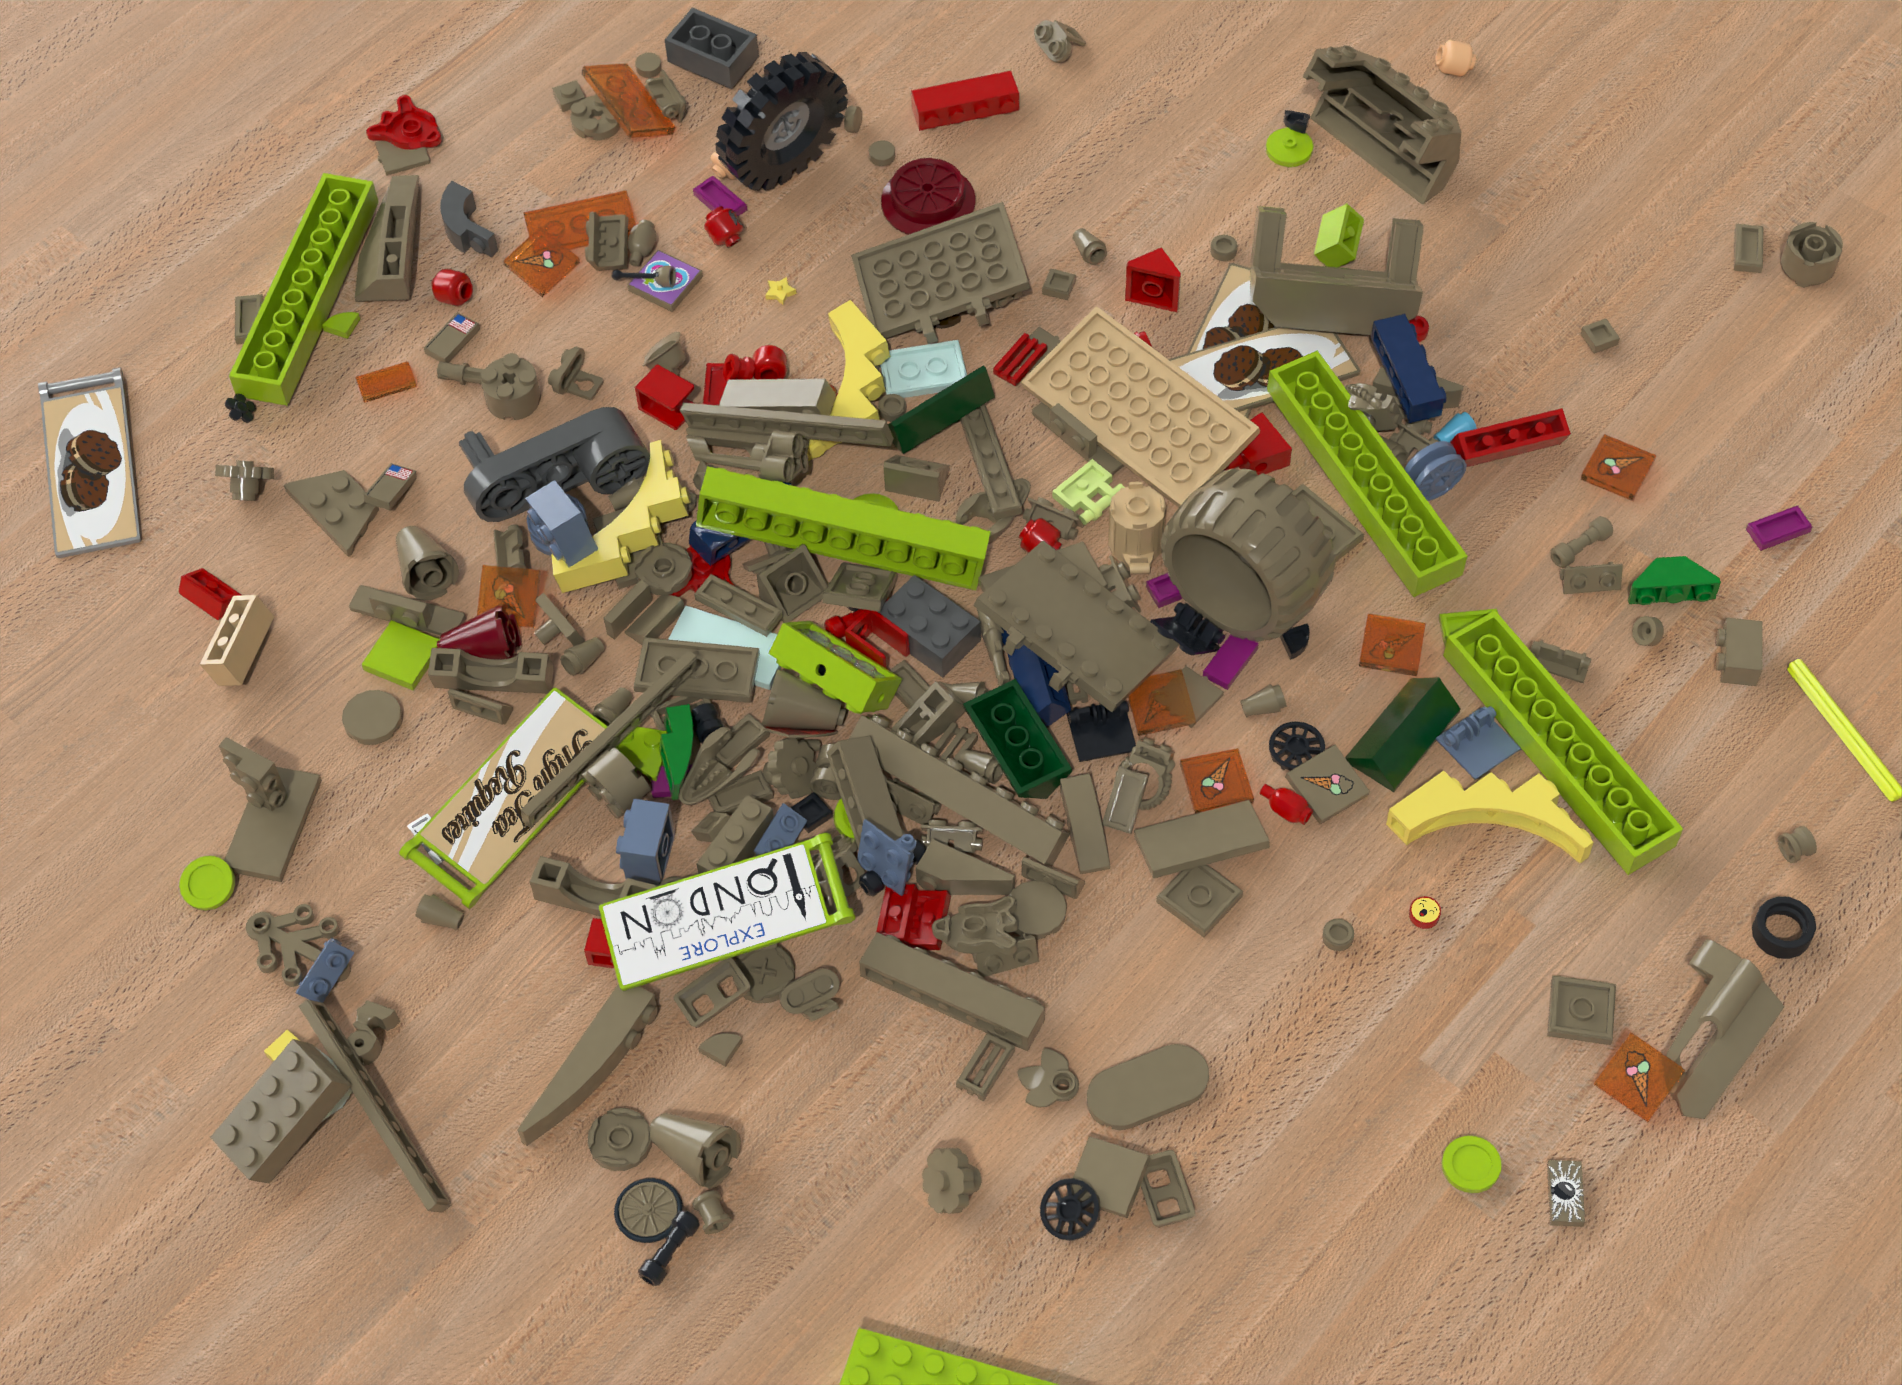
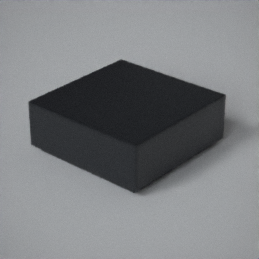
[791,792,833,833]

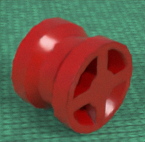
[723,354,755,381]

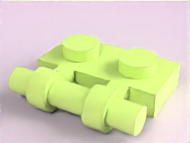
[1052,459,1125,525]

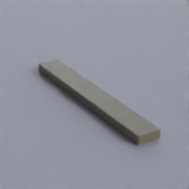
[680,403,894,446]
[521,650,696,828]
[299,1000,451,1213]

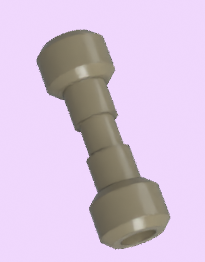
[1551,516,1613,568]

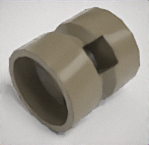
[810,744,841,800]

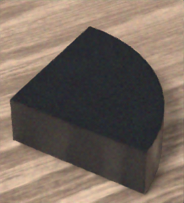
[1283,110,1310,134]
[1280,623,1310,660]

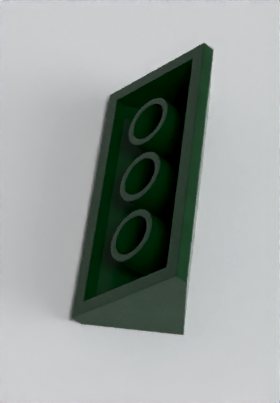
[888,365,995,454]
[1345,677,1461,792]
[963,679,1072,799]

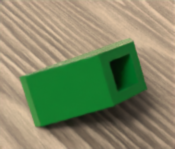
[1628,556,1721,605]

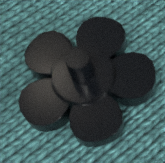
[225,394,256,423]

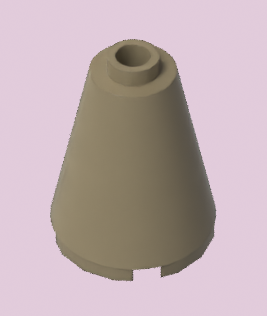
[396,526,459,601]
[762,669,846,730]
[649,1113,741,1188]

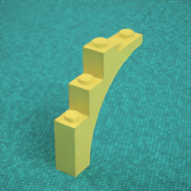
[807,300,890,462]
[551,440,691,593]
[1386,771,1594,863]

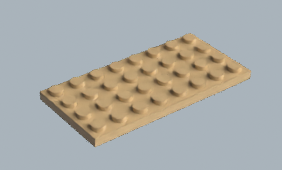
[1021,306,1260,508]

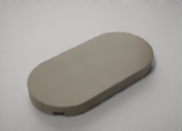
[1087,1044,1209,1130]

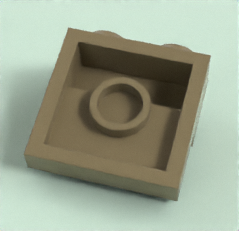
[219,737,287,811]

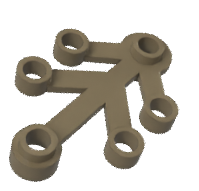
[246,904,351,987]

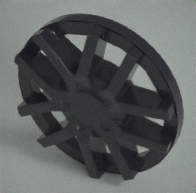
[1269,721,1325,771]
[1040,1178,1100,1241]

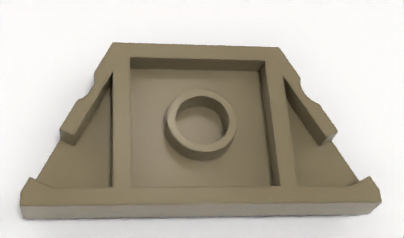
[284,470,379,557]

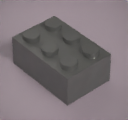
[664,7,759,89]
[877,575,981,678]

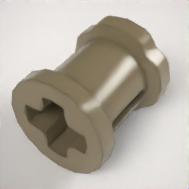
[692,1191,732,1234]

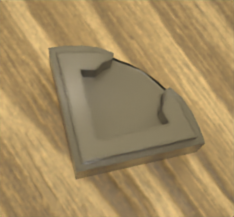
[698,1033,743,1067]

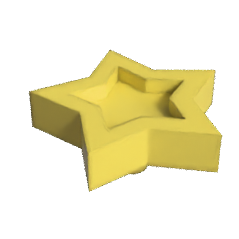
[765,277,796,305]

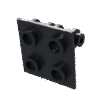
[1150,602,1225,656]
[1066,701,1136,762]

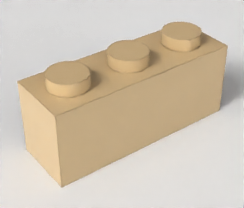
[200,595,274,686]

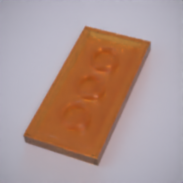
[581,63,675,138]
[523,190,636,256]

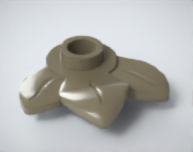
[1017,1048,1079,1108]

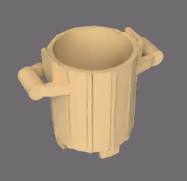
[1108,481,1166,575]

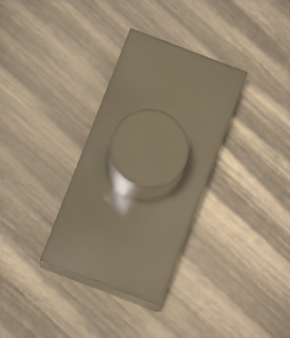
[533,593,585,646]

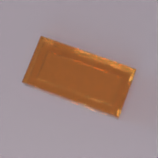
[356,361,417,403]

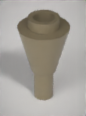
[938,682,989,703]

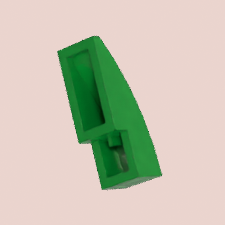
[659,704,693,800]

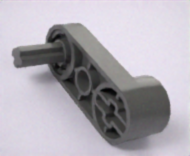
[459,407,650,522]

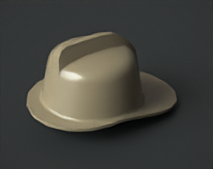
[642,332,686,375]

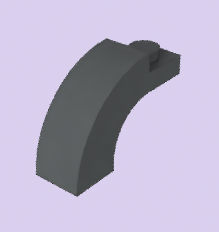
[440,181,498,258]

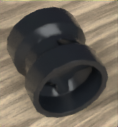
[691,703,725,744]

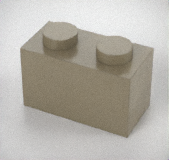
[1716,618,1762,686]

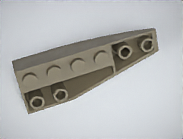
[355,175,420,302]

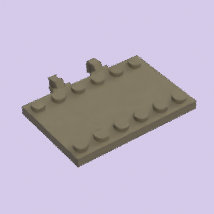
[851,202,1030,344]
[974,541,1179,712]

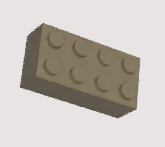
[210,1039,352,1184]

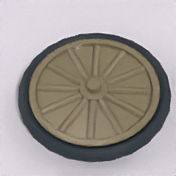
[614,1178,683,1243]

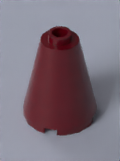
[437,604,522,660]

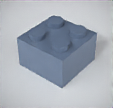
[525,480,598,568]
[616,799,675,886]

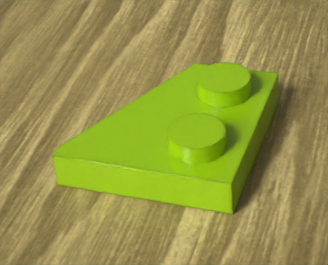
[616,726,666,783]

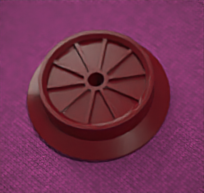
[881,158,976,235]

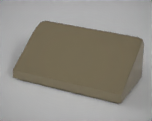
[625,595,684,645]
[448,689,513,725]
[1022,857,1085,899]

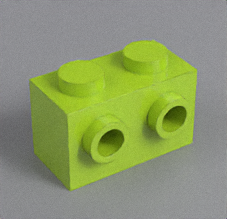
[1314,203,1364,267]

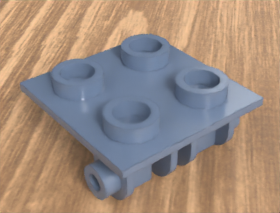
[1436,706,1521,780]
[857,819,916,896]

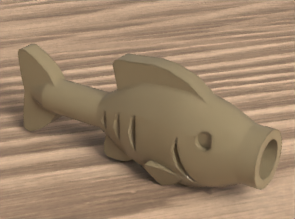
[977,609,1009,687]

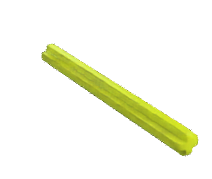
[1787,659,1902,802]

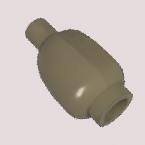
[628,220,657,266]

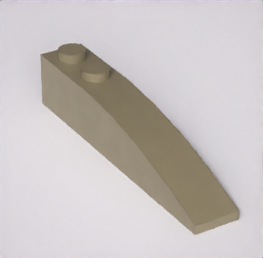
[517,984,658,1146]

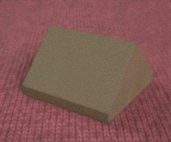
[883,455,950,502]
[756,544,828,623]

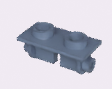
[753,803,807,856]
[296,938,355,1003]

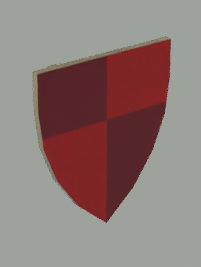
[763,727,838,751]

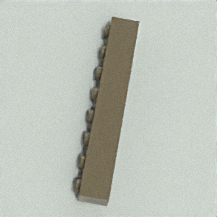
[849,714,1070,865]

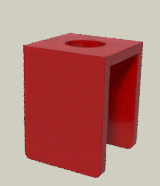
[635,364,696,430]
[845,610,910,669]

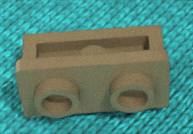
[585,212,628,271]

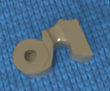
[347,1000,400,1066]

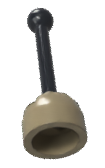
[611,266,676,288]

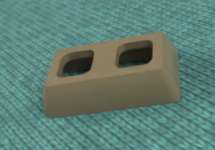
[674,957,751,1028]
[1140,1150,1195,1228]

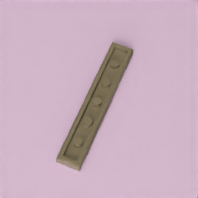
[960,404,1022,520]

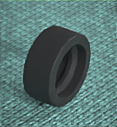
[1752,896,1816,959]

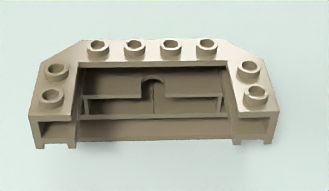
[1303,45,1461,205]
[1250,206,1424,335]

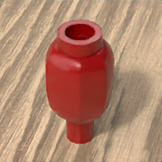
[1259,784,1313,825]

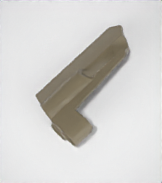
[686,427,809,482]
[1662,939,1785,1119]

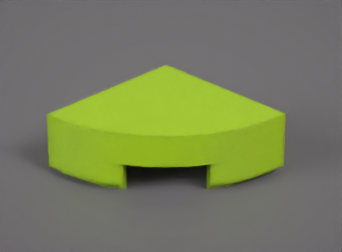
[322,312,360,339]

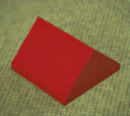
[1125,247,1181,313]

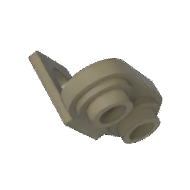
[1034,20,1086,63]
[548,346,604,400]
[811,834,865,896]
[779,968,839,1021]

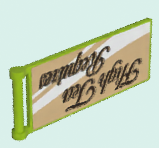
[399,688,620,909]

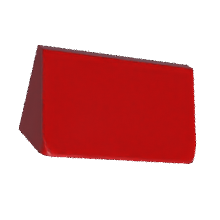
[178,568,242,620]

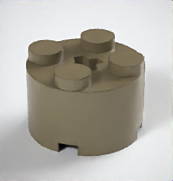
[1781,222,1843,287]
[481,353,540,420]
[580,747,651,819]

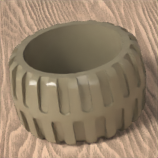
[1161,469,1336,642]

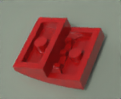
[876,884,951,950]

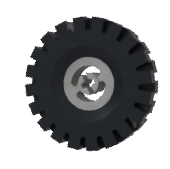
[715,52,848,191]

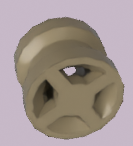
[1778,826,1817,863]

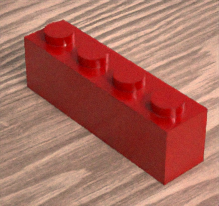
[911,71,1019,131]
[1450,408,1571,467]

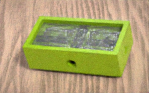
[768,621,902,714]

